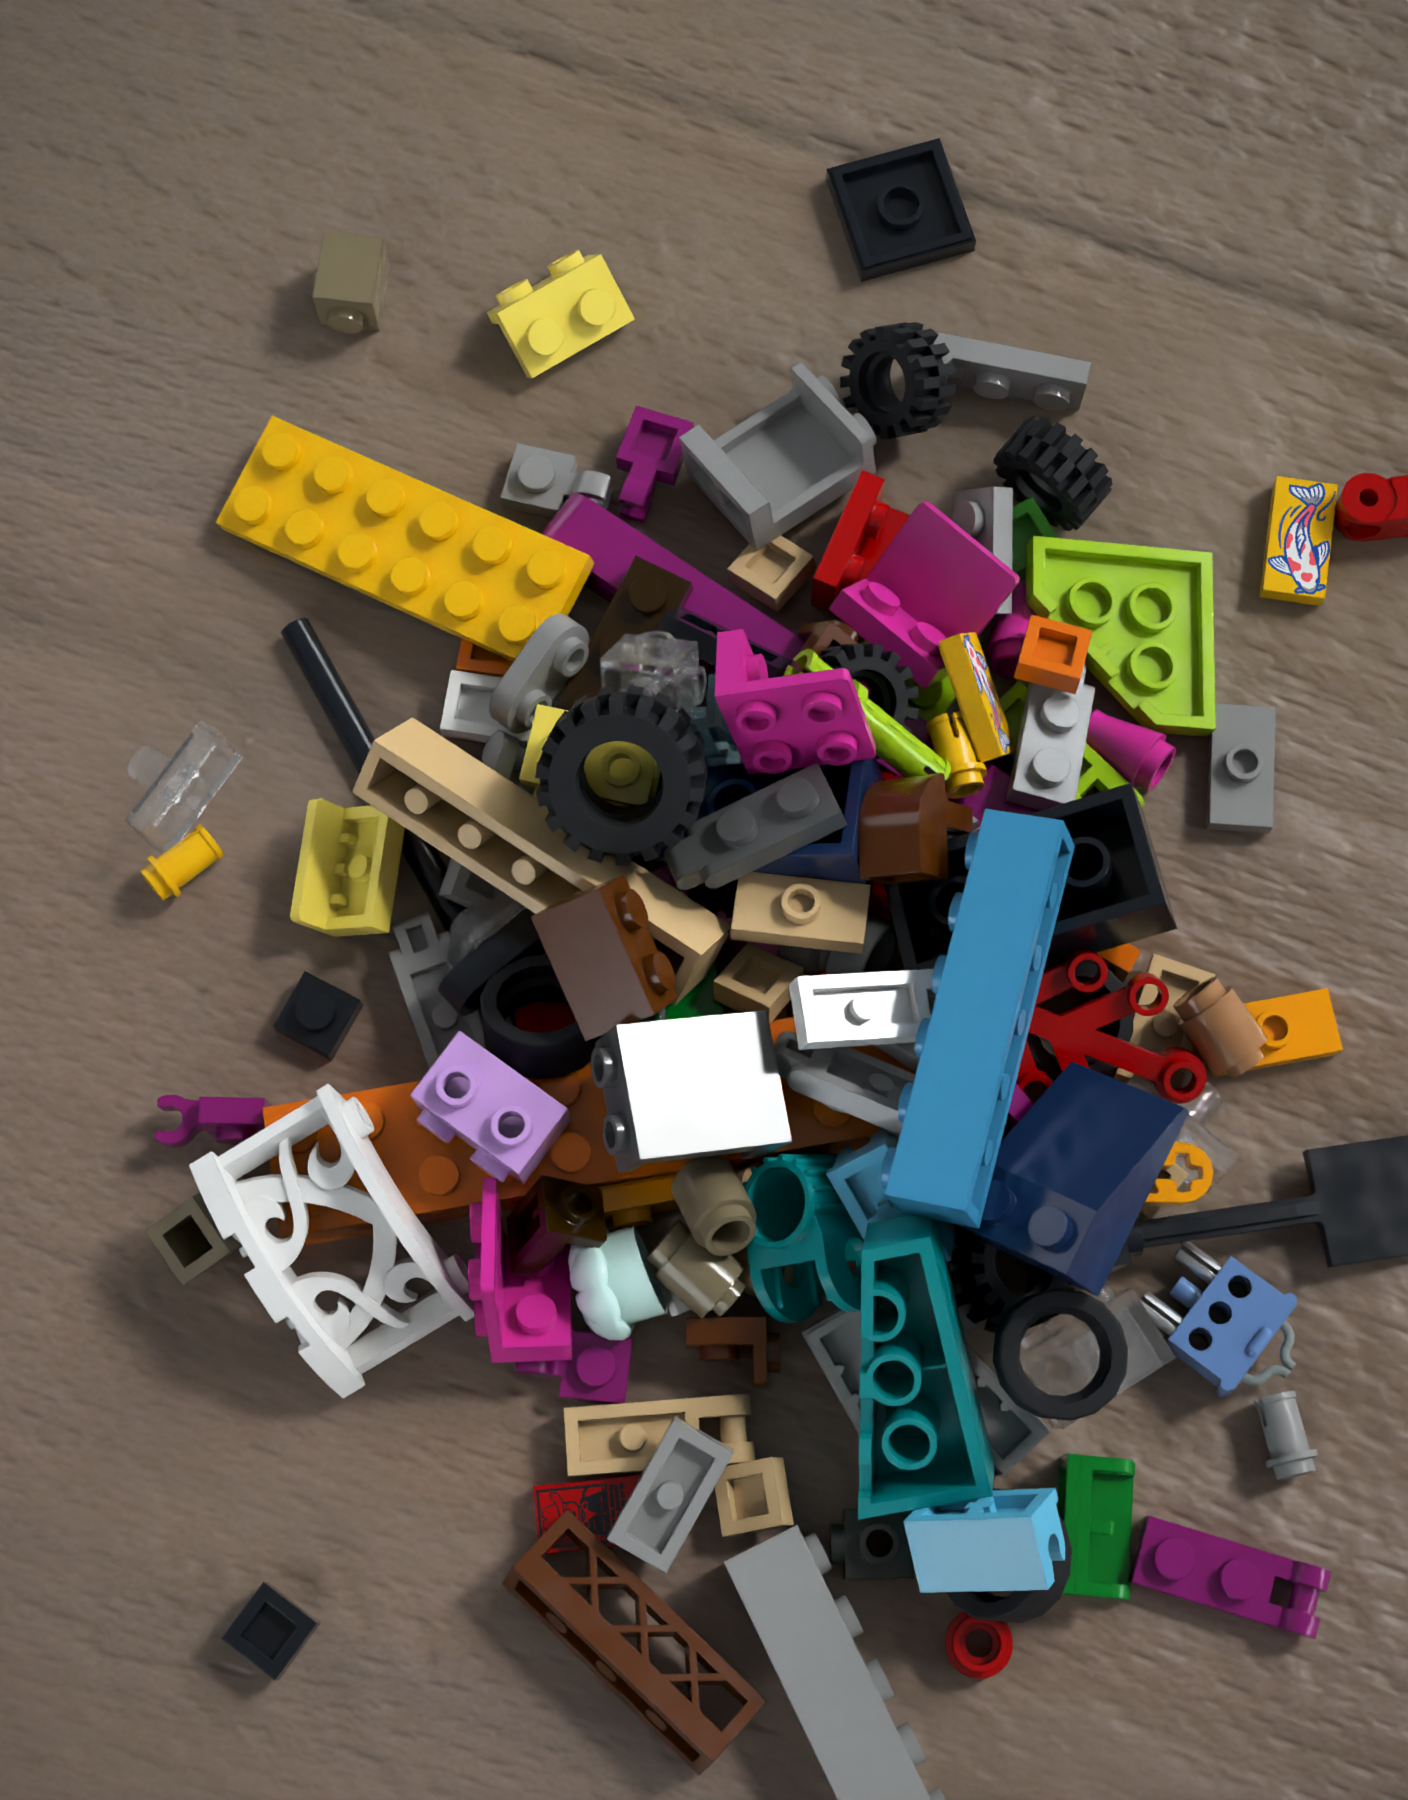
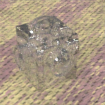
[600,631,707,715]

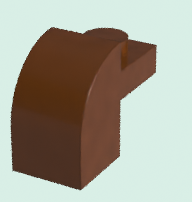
[858,773,973,885]

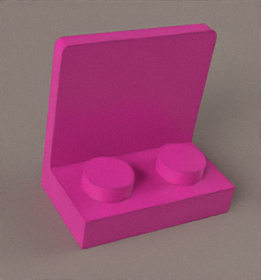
[829,501,1020,689]
[714,629,876,775]
[468,1177,572,1363]

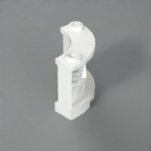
[189,1084,474,1399]

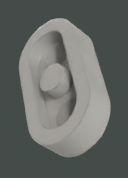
[489,614,589,734]

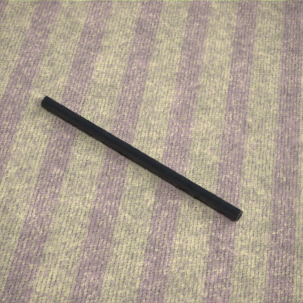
[281,618,517,1027]

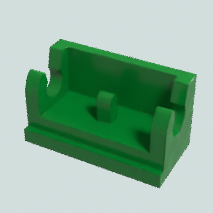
[1057,1454,1135,1600]

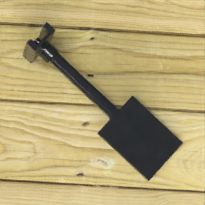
[1067,1135,1408,1286]

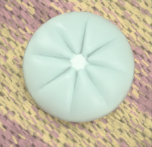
[568,1226,667,1340]

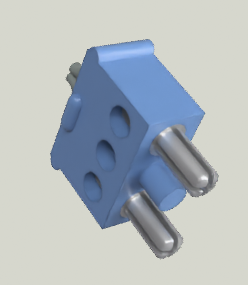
[1135,1242,1297,1398]

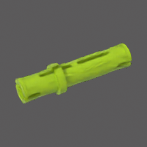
[783,649,951,780]

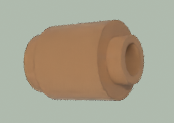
[1173,977,1267,1078]

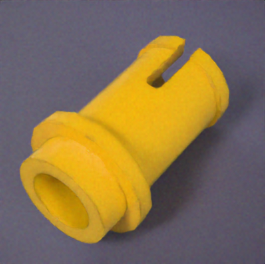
[925,712,987,799]
[140,824,225,901]

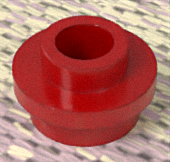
[944,1611,1013,1679]

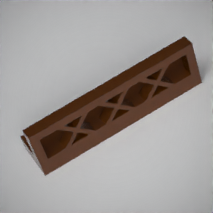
[502,1509,767,1775]

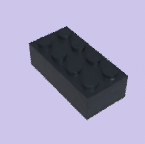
[884,783,1177,999]

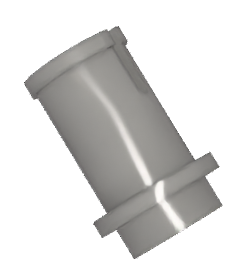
[1253,1391,1319,1480]

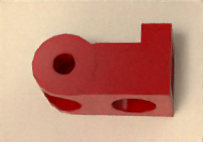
[1334,473,1408,542]

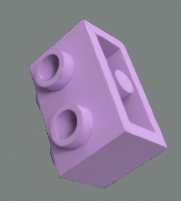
[410,1031,571,1185]

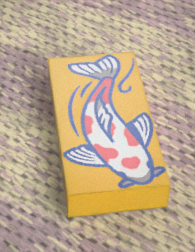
[1259,476,1338,606]
[938,632,1016,763]

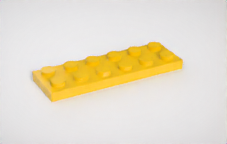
[215,416,595,662]

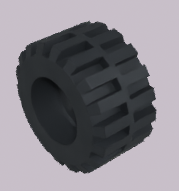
[535,685,708,865]

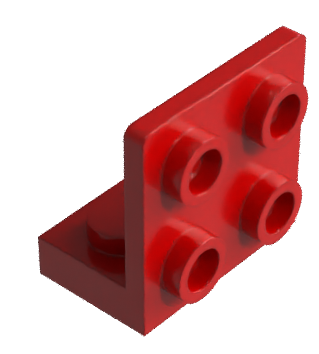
[811,470,910,614]

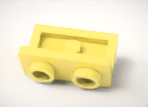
[487,249,635,378]
[290,798,405,937]

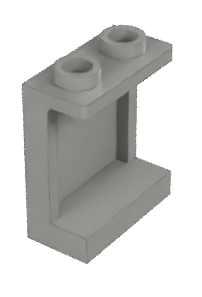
[679,362,877,551]

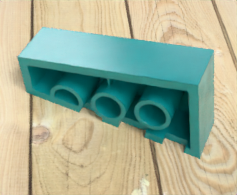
[858,1215,995,1520]

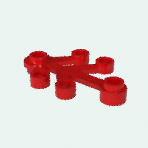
[1016,949,1207,1104]

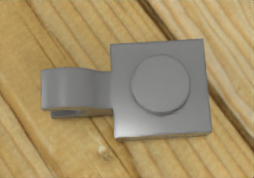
[500,443,614,518]

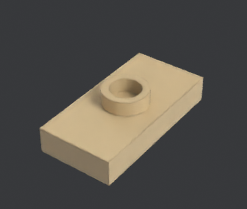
[731,872,871,954]

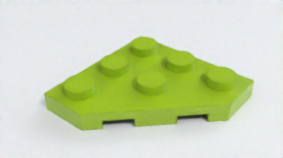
[1026,536,1216,737]

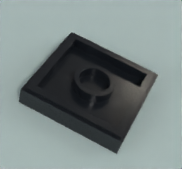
[826,138,976,282]

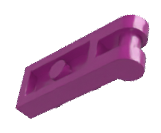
[1129,1516,1332,1639]

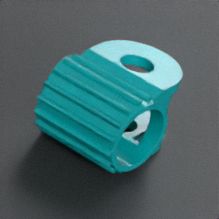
[742,1154,864,1323]

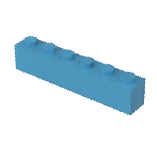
[881,809,1075,1229]

